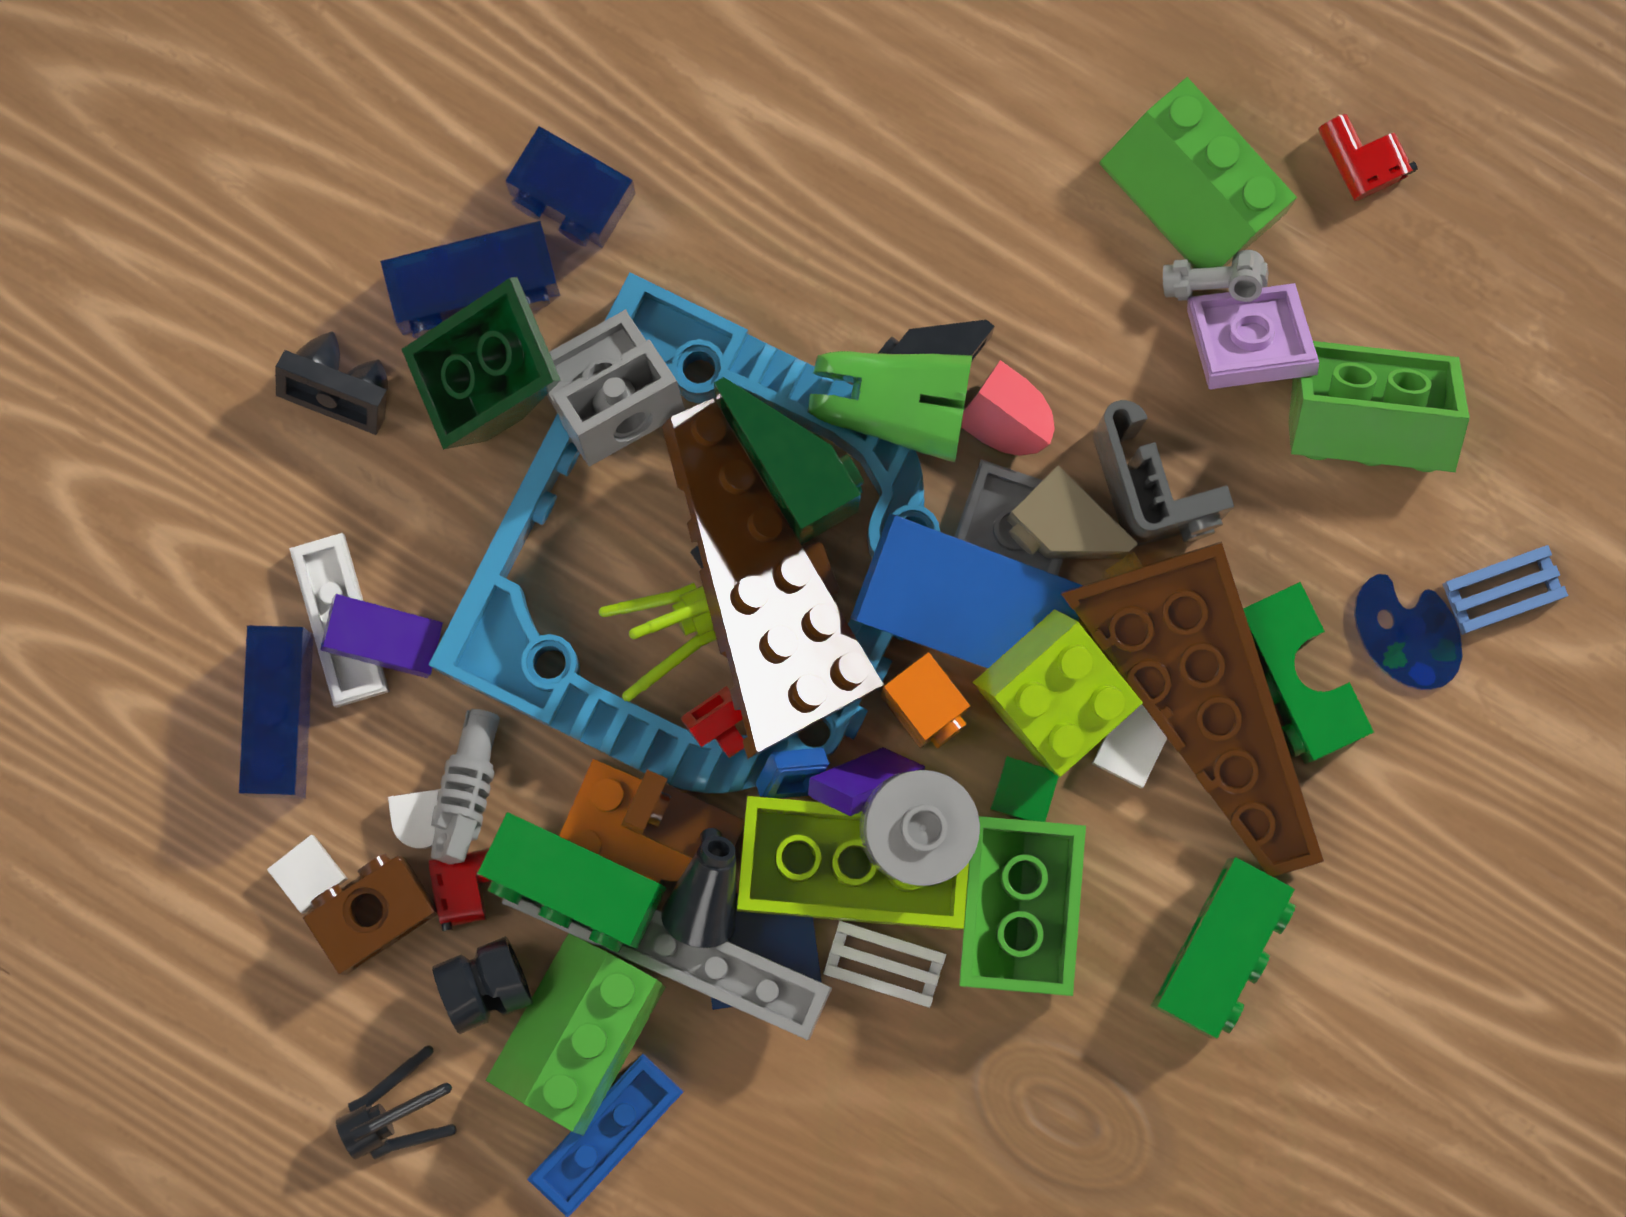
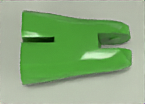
[807,351,972,462]

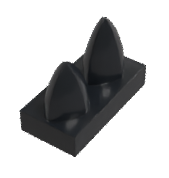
[275,331,388,435]

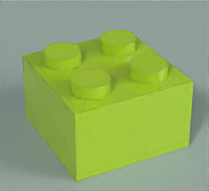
[972,609,1143,777]

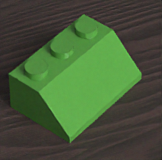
[1099,77,1297,268]
[1288,341,1470,472]
[959,816,1086,996]
[485,933,666,1136]

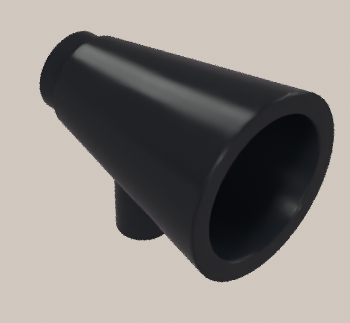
[661,828,736,948]

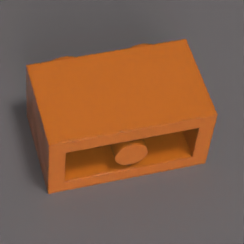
[880,652,970,749]

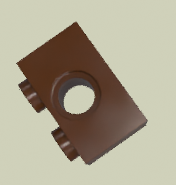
[303,853,438,975]

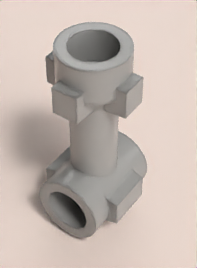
[1163,250,1269,302]

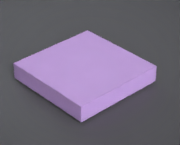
[1187,283,1319,389]

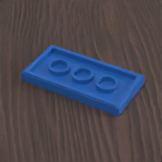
[850,513,1082,668]

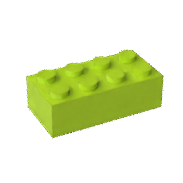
[737,796,969,930]

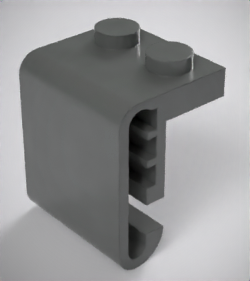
[1093,400,1234,546]

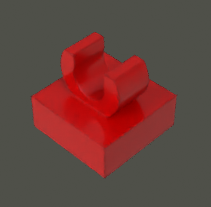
[680,686,744,758]

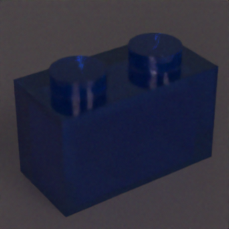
[505,126,636,248]

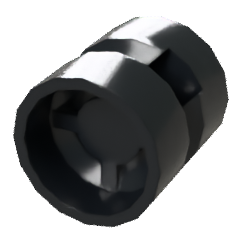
[432,936,533,1034]

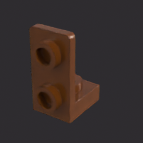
[621,769,744,858]

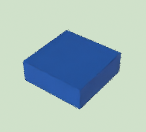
[756,748,829,798]

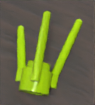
[599,582,717,702]

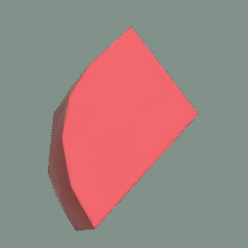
[961,360,1055,456]

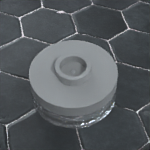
[860,770,980,886]

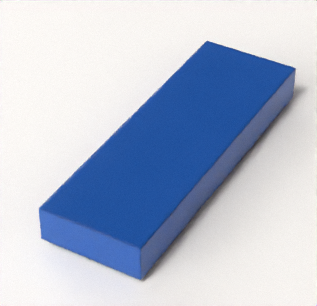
[527,1053,684,1217]

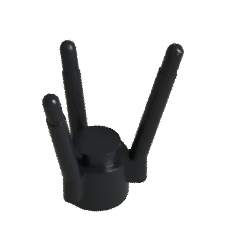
[336,1045,457,1160]

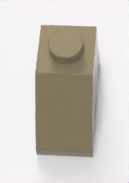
[1007,465,1138,559]

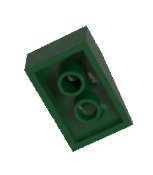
[401,277,561,450]
[714,377,864,545]

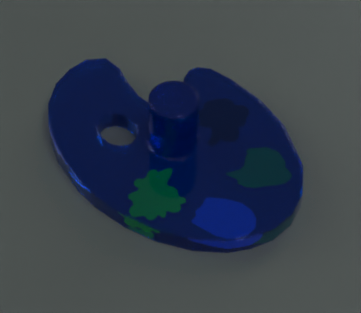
[1354,574,1463,690]

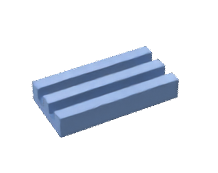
[1442,545,1568,635]

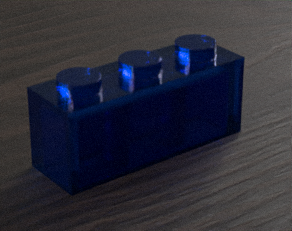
[380,221,560,338]
[239,625,314,799]

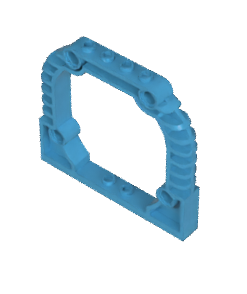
[429,272,940,793]

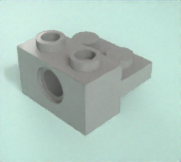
[546,309,685,467]

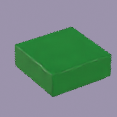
[990,756,1059,822]

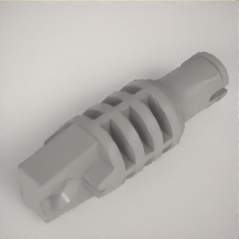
[431,709,500,864]

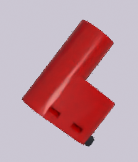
[1318,114,1418,201]
[429,848,492,931]

